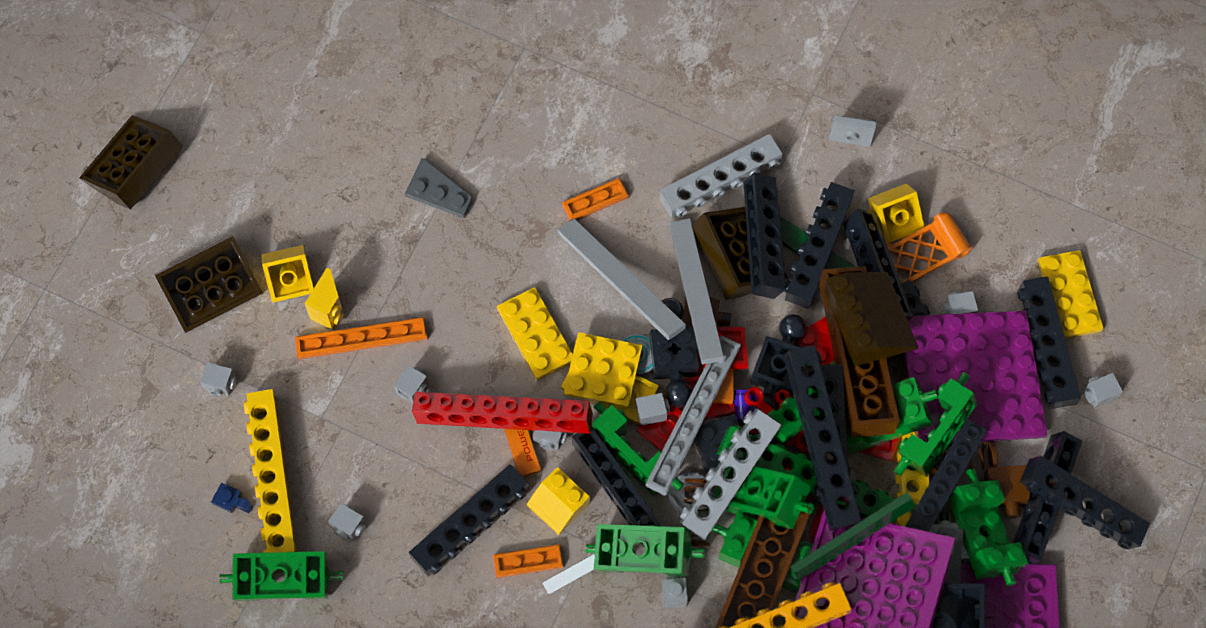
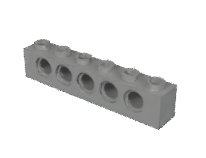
[659,134,782,219]
[679,409,781,539]

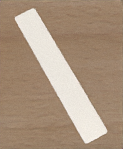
[543,554,595,594]

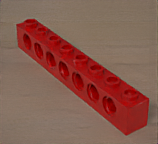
[412,392,593,434]

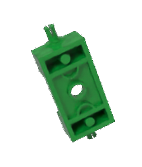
[893,372,977,477]
[824,377,938,455]
[592,401,684,497]
[714,466,814,529]
[948,469,1028,586]
[712,512,813,593]
[585,524,705,576]
[219,551,344,601]

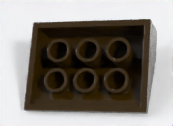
[79,115,183,210]
[692,207,788,300]
[154,235,263,333]
[824,272,919,366]

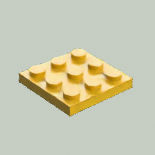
[564,332,642,409]

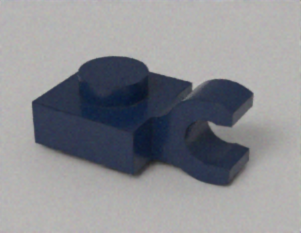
[211,483,253,514]

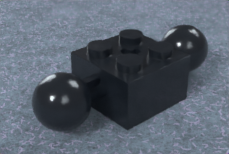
[649,298,699,408]
[750,314,807,412]

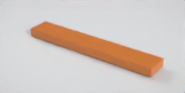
[295,317,428,359]

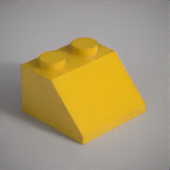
[868,184,925,243]
[261,245,314,303]
[305,268,344,330]
[527,467,590,535]

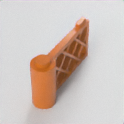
[886,212,973,283]

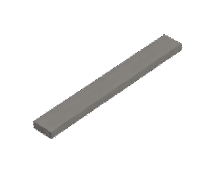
[558,219,686,340]
[669,219,724,364]
[645,335,741,496]

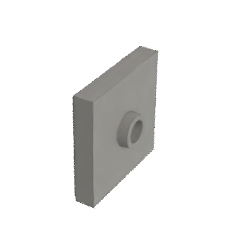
[829,115,876,147]

